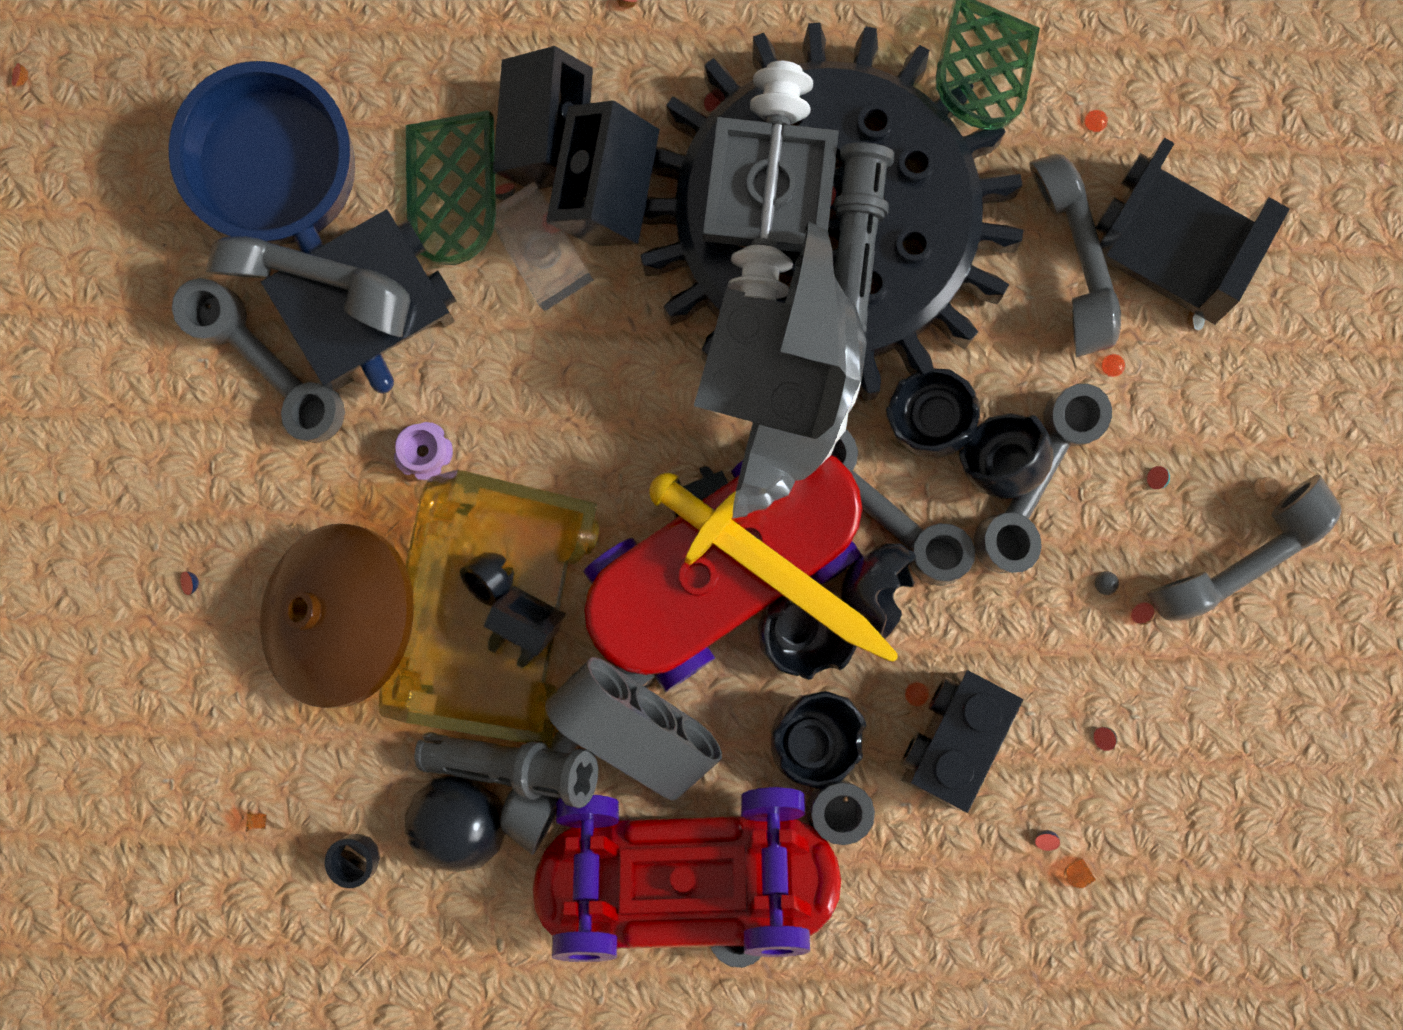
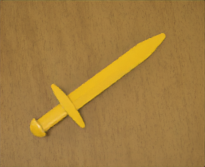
[649,473,898,662]

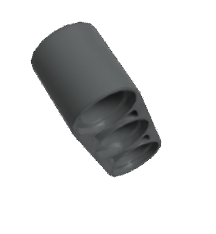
[545,657,722,800]

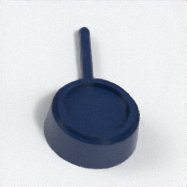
[168,61,394,394]

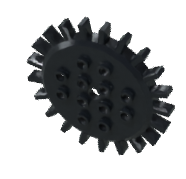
[640,23,1024,401]

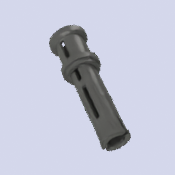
[833,143,895,334]
[414,732,598,808]

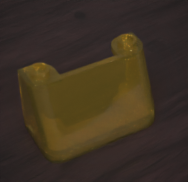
[378,469,599,747]

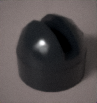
[460,552,514,606]
[324,834,380,888]

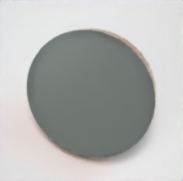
[1187,311,1205,330]

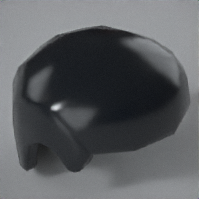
[886,368,980,459]
[959,413,1054,499]
[841,543,916,639]
[758,596,857,680]
[771,691,867,789]
[405,776,505,872]

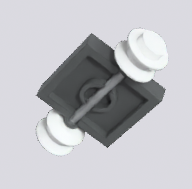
[703,61,839,301]

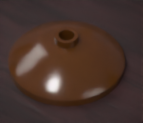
[260,523,414,708]

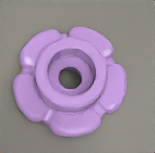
[394,422,453,480]

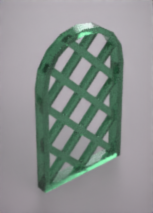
[936,0,1040,130]
[405,110,496,266]

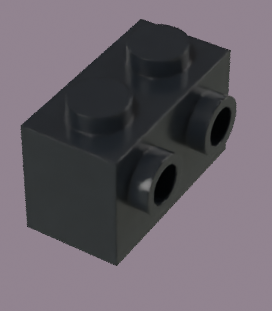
[493,46,593,190]
[546,100,660,246]
[901,670,1024,813]

